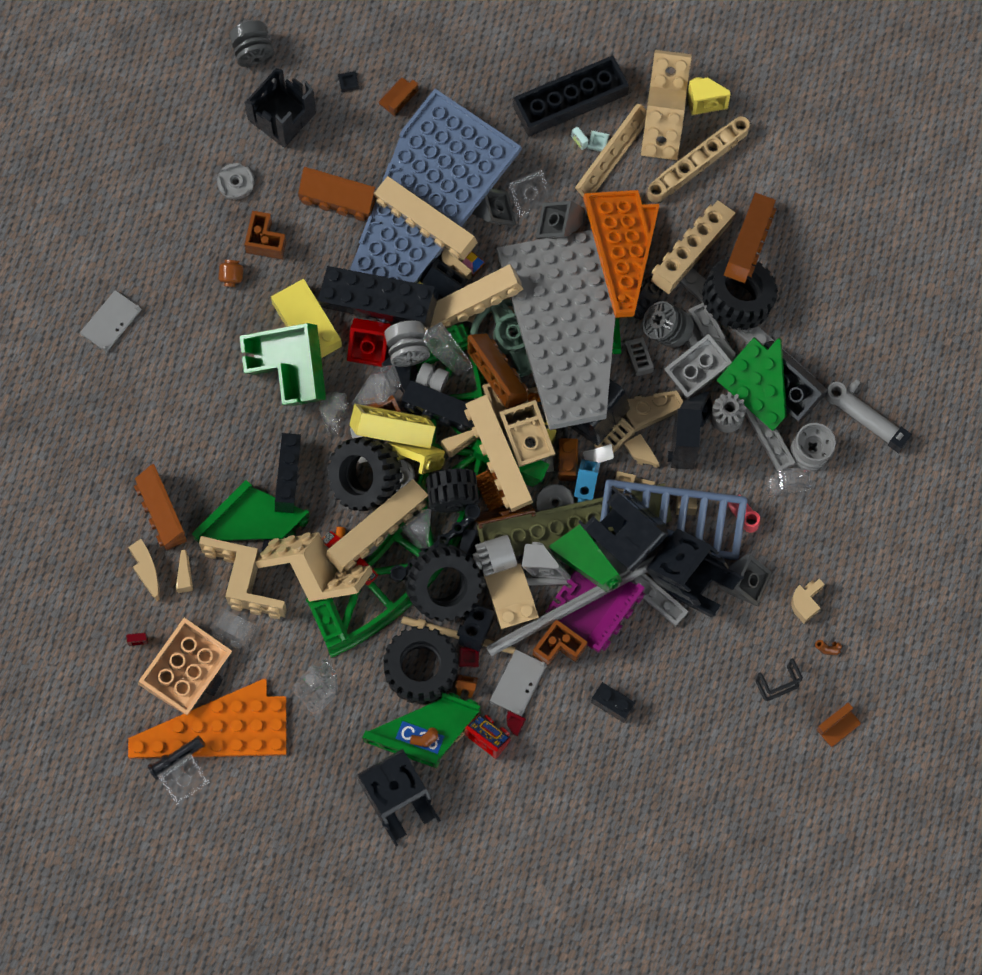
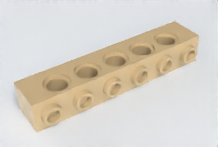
[651,200,736,294]

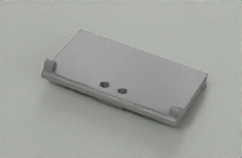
[80,290,142,352]
[490,650,547,716]

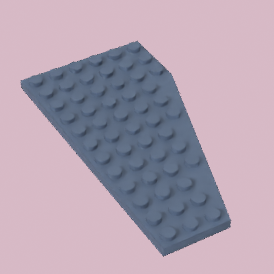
[350,89,522,323]

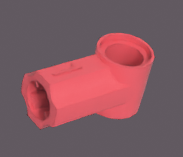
[727,494,760,533]

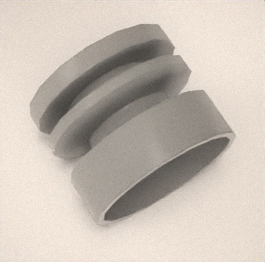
[385,321,430,367]
[790,423,836,471]

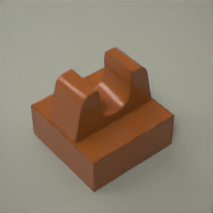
[456,674,478,698]

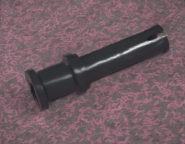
[148,735,205,780]

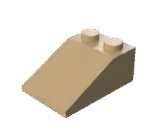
[483,563,539,630]

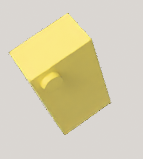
[271,279,342,358]
[349,404,435,449]

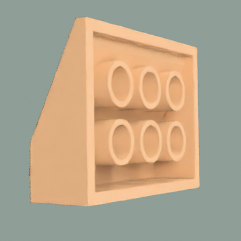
[138,618,232,715]

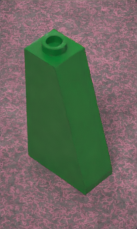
[472,439,550,487]
[549,524,622,592]

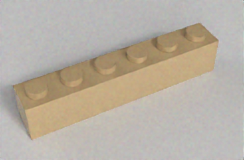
[374,176,478,260]
[424,264,524,337]
[464,395,533,512]
[326,479,428,573]

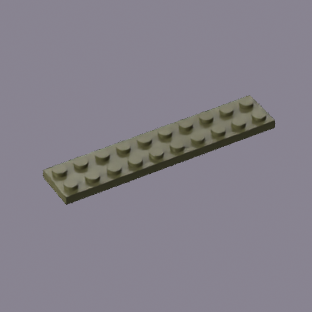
[477,483,672,556]

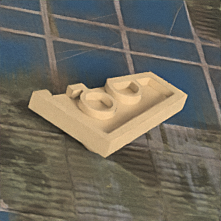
[625,391,683,432]

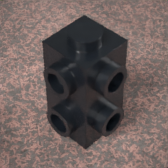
[633,276,663,320]

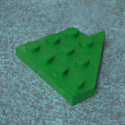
[717,337,787,431]

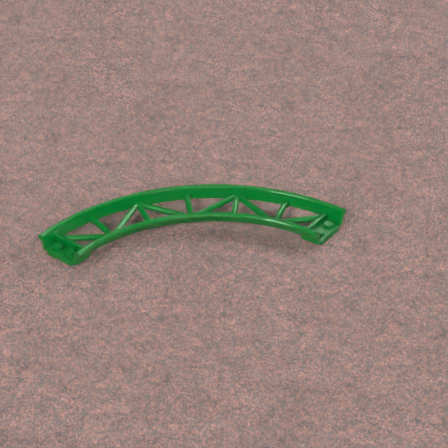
[306,324,487,658]

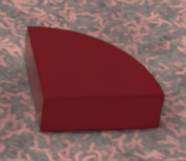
[506,710,526,737]

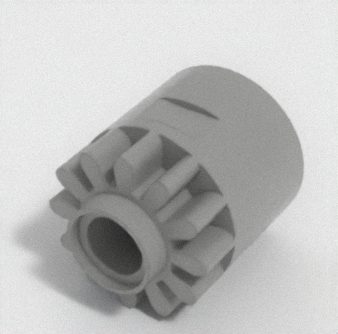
[711,392,746,433]
[472,535,517,576]

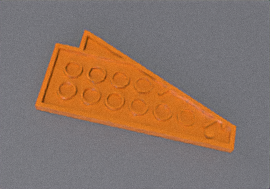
[583,190,659,318]
[128,679,286,759]

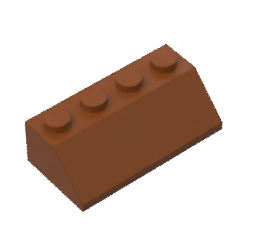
[298,167,376,221]
[468,334,529,410]
[134,464,187,550]

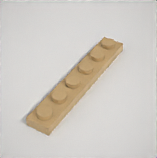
[575,104,647,197]

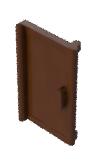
[475,504,536,529]

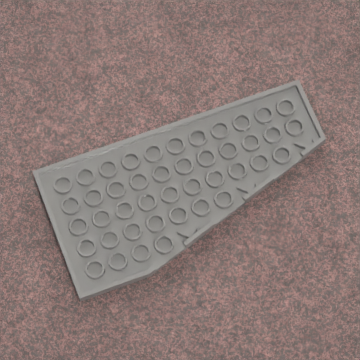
[497,230,615,430]

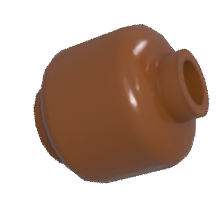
[218,260,244,287]

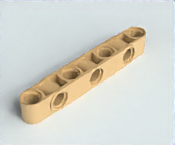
[647,117,750,203]

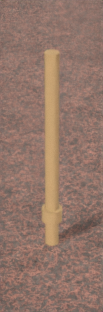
[401,616,516,654]

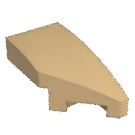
[624,434,659,468]

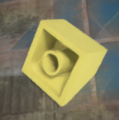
[687,77,731,115]

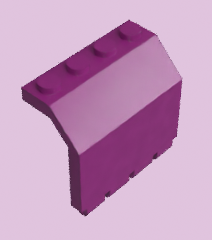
[545,571,646,653]

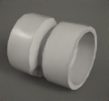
[416,362,449,392]

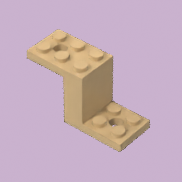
[641,50,692,160]
[482,374,555,468]
[255,532,373,601]
[199,536,287,619]

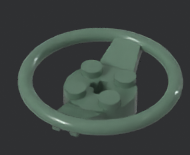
[470,299,532,377]

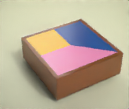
[461,251,485,277]

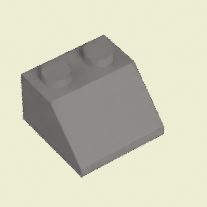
[522,542,571,580]

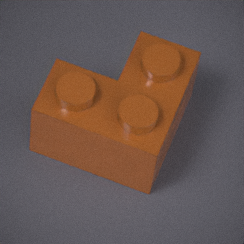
[244,210,286,260]
[533,619,588,666]

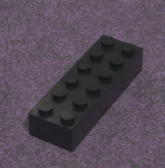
[513,55,629,137]
[318,266,439,329]

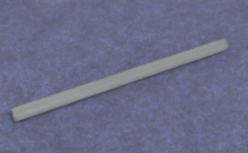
[487,555,656,656]

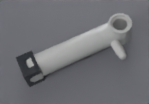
[826,379,912,453]

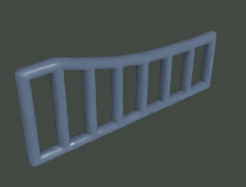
[600,480,747,560]

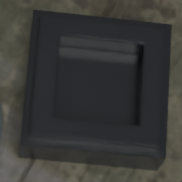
[338,71,359,93]

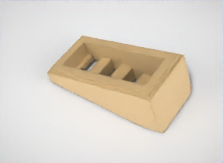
[594,418,635,453]
[441,430,480,458]
[176,550,193,593]

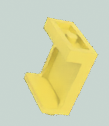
[386,441,445,474]

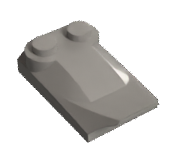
[664,334,736,399]

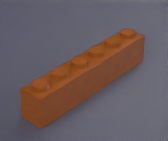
[723,192,777,283]

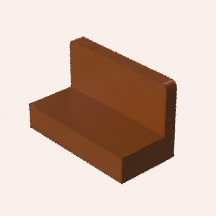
[379,78,419,116]
[816,702,861,747]

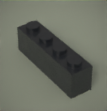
[401,380,475,433]
[275,433,301,513]

